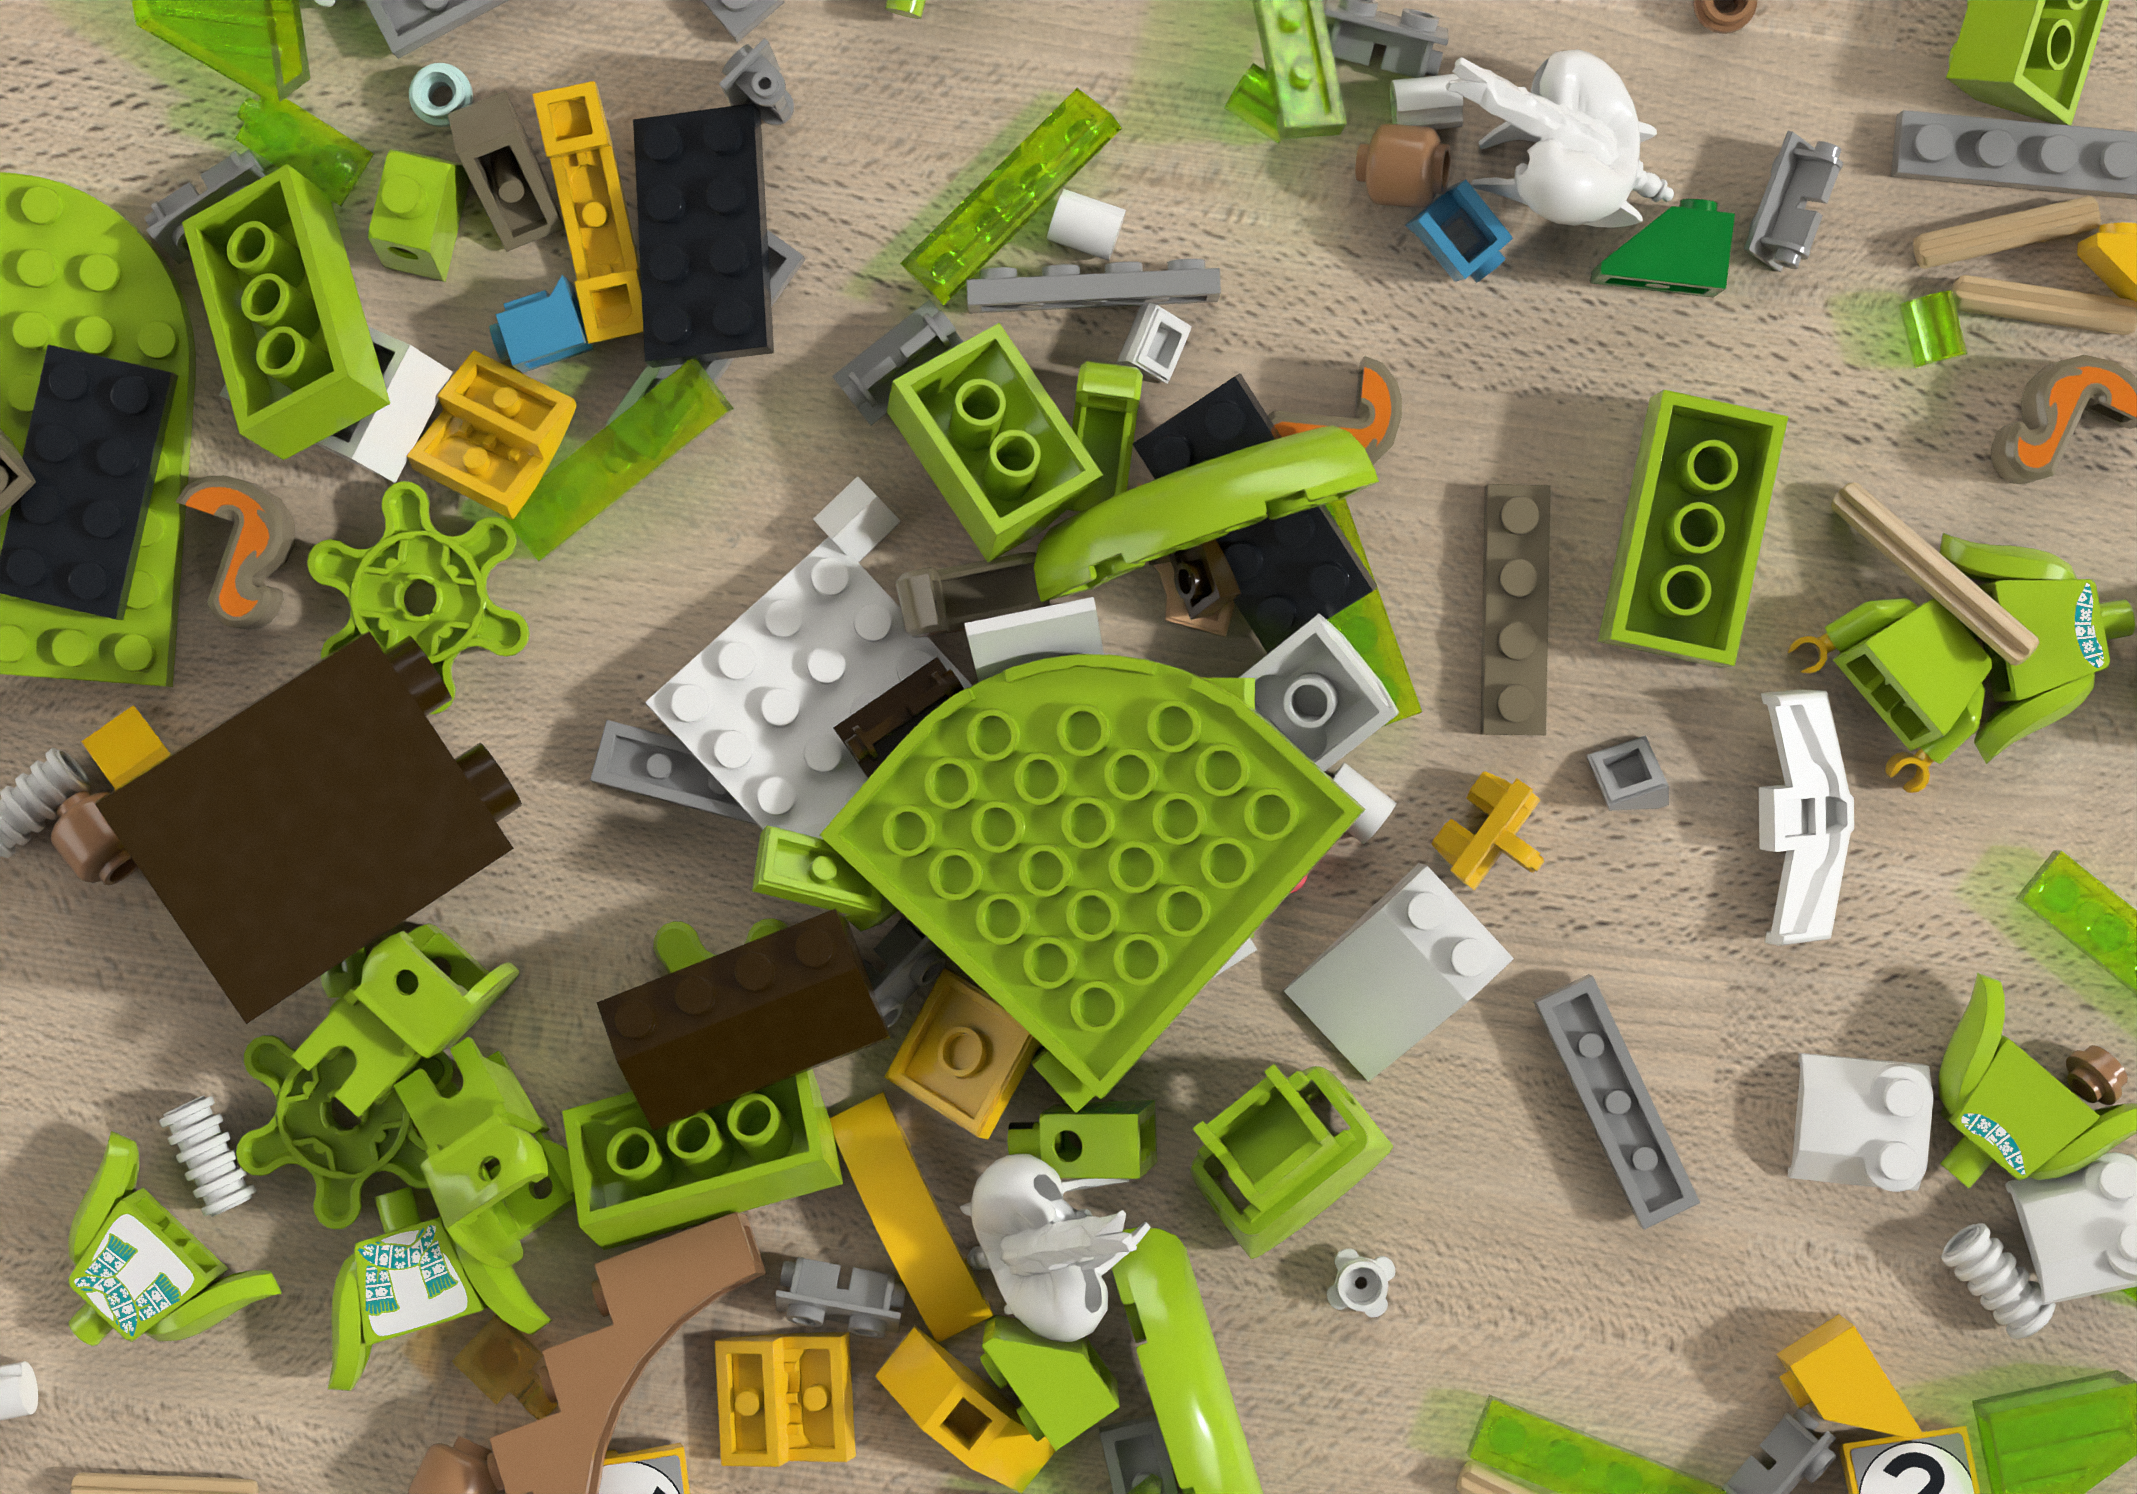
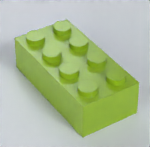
[182,164,391,460]
[1597,390,1789,668]

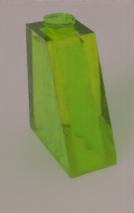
[132,0,311,103]
[1972,1370,2137,1494]

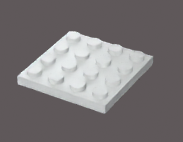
[645,537,972,839]

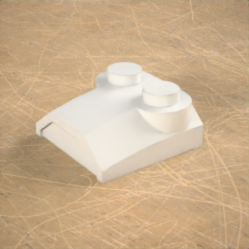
[1238,614,1399,772]
[1788,1053,1933,1192]
[2005,1152,2137,1305]

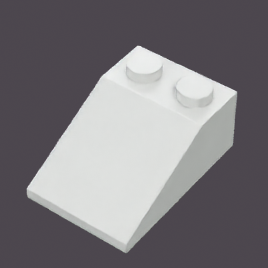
[219,326,453,483]
[964,597,1104,682]
[1283,863,1514,1082]

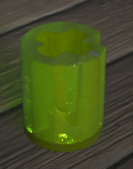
[1224,63,1308,144]
[1898,290,1968,369]

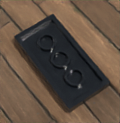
[633,103,774,368]
[0,345,179,620]
[1132,373,1377,654]

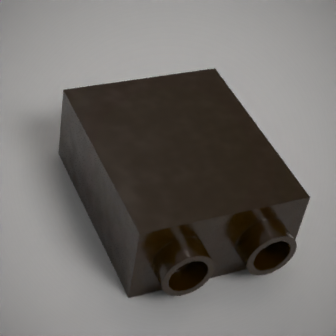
[95,631,522,1024]

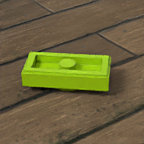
[752,825,883,920]

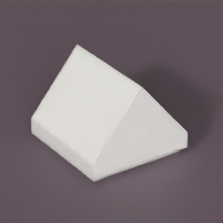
[1116,303,1192,384]
[813,476,901,563]

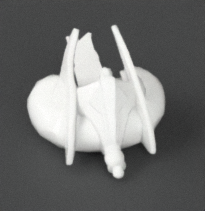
[1445,49,1674,228]
[959,1154,1151,1342]

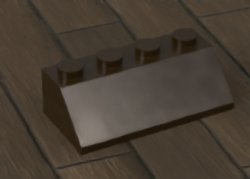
[596,908,891,1131]

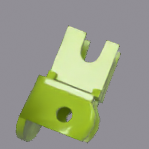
[291,923,520,1117]
[394,1037,576,1269]
[1190,1064,1393,1259]

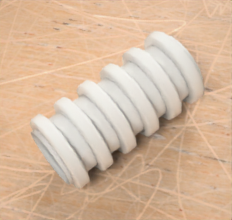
[0,748,91,858]
[159,1095,257,1217]
[1941,1223,2056,1339]

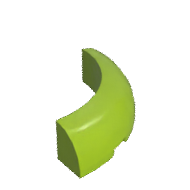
[1034,425,1379,602]
[1112,1227,1264,1494]

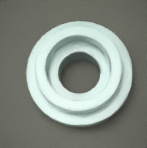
[409,63,473,127]

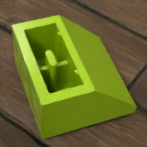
[980,1315,1120,1451]

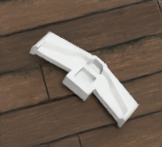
[1759,690,1854,946]

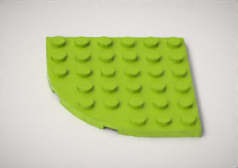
[819,654,1366,1099]

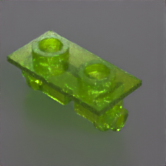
[235,86,374,207]

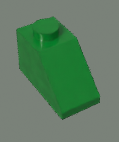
[1590,199,1735,298]

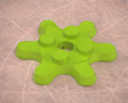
[307,481,530,715]
[236,996,453,1229]

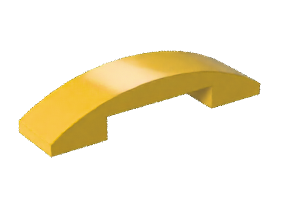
[532,81,644,344]
[829,1091,994,1343]

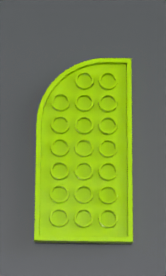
[0,172,196,687]

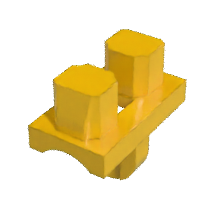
[1431,771,1545,891]

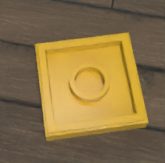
[884,968,1041,1140]

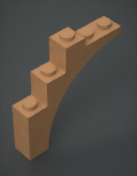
[487,1212,767,1494]

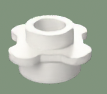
[1327,1248,1395,1317]

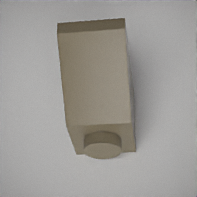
[448,91,564,252]

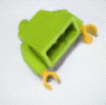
[1788,597,1992,793]

